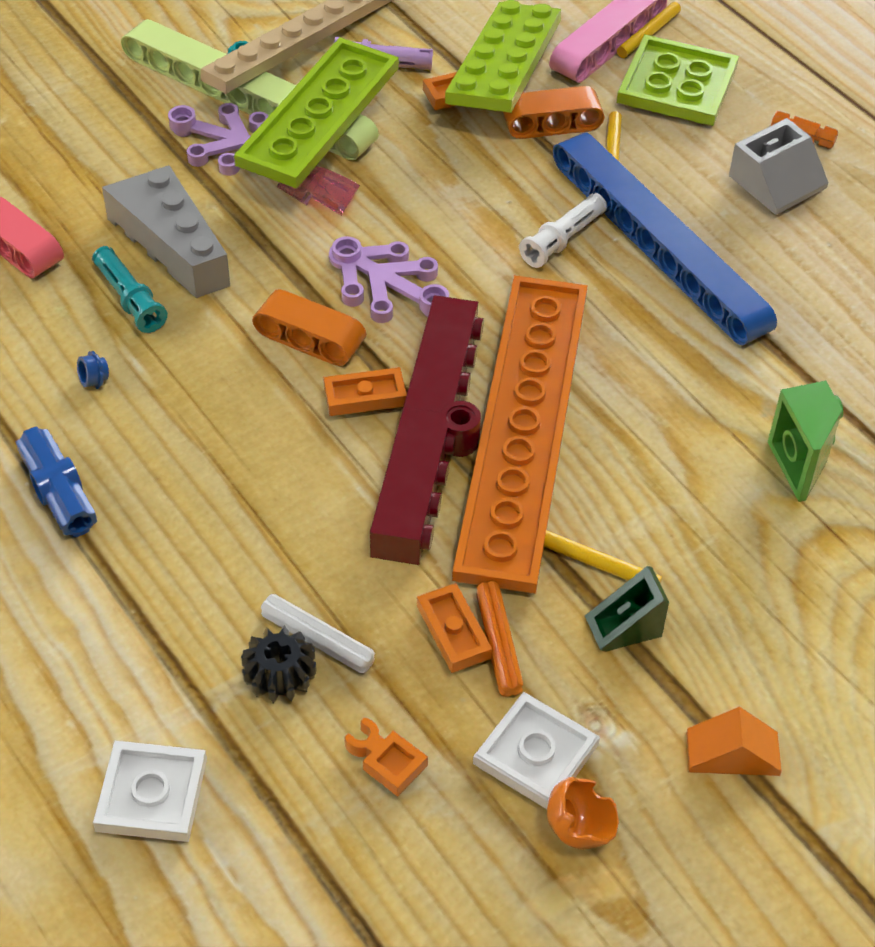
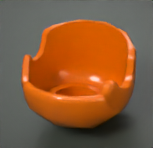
[547,777,619,850]

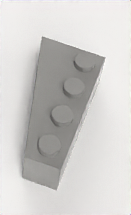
[102,165,230,298]

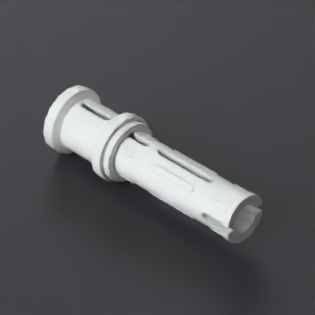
[519,193,607,268]

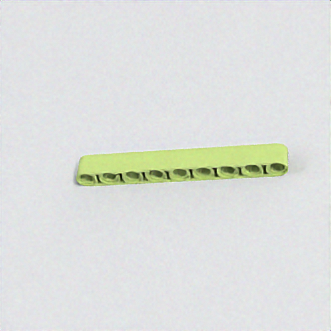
[121,19,379,160]

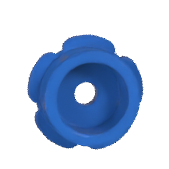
[77,351,109,389]

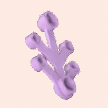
[168,103,268,176]
[329,236,449,323]

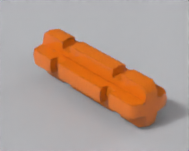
[771,111,838,149]

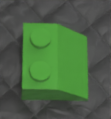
[768,380,843,502]

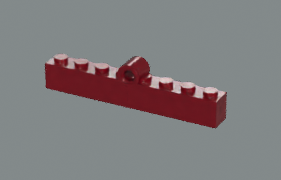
[370,295,484,565]

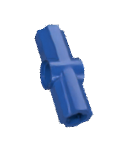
[16,426,97,537]

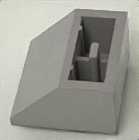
[729,118,829,215]

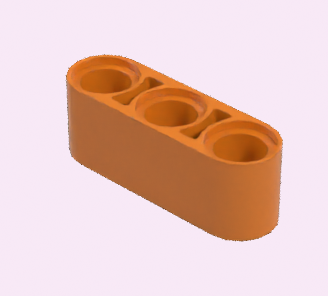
[503,86,605,139]
[252,289,367,366]

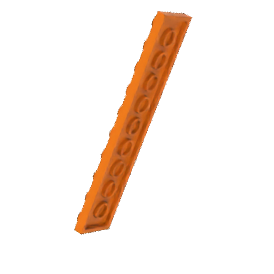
[452,275,588,594]

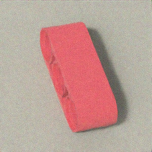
[0,197,64,278]

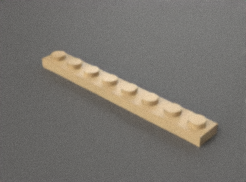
[201,0,393,94]

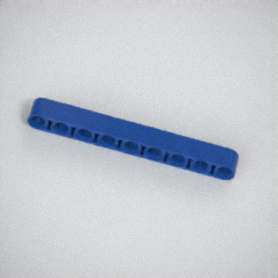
[553,132,777,346]

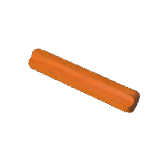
[476,581,523,697]

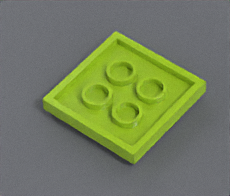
[616,34,739,126]

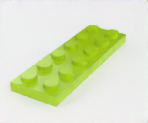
[445,0,561,113]
[234,37,399,189]

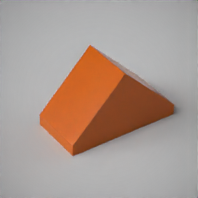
[686,706,782,776]

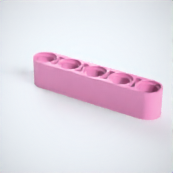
[549,0,667,83]

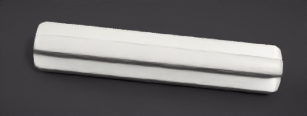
[261,594,375,673]

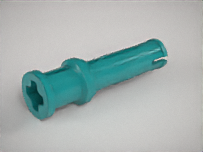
[92,246,168,333]

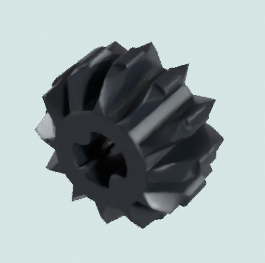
[241,625,317,703]

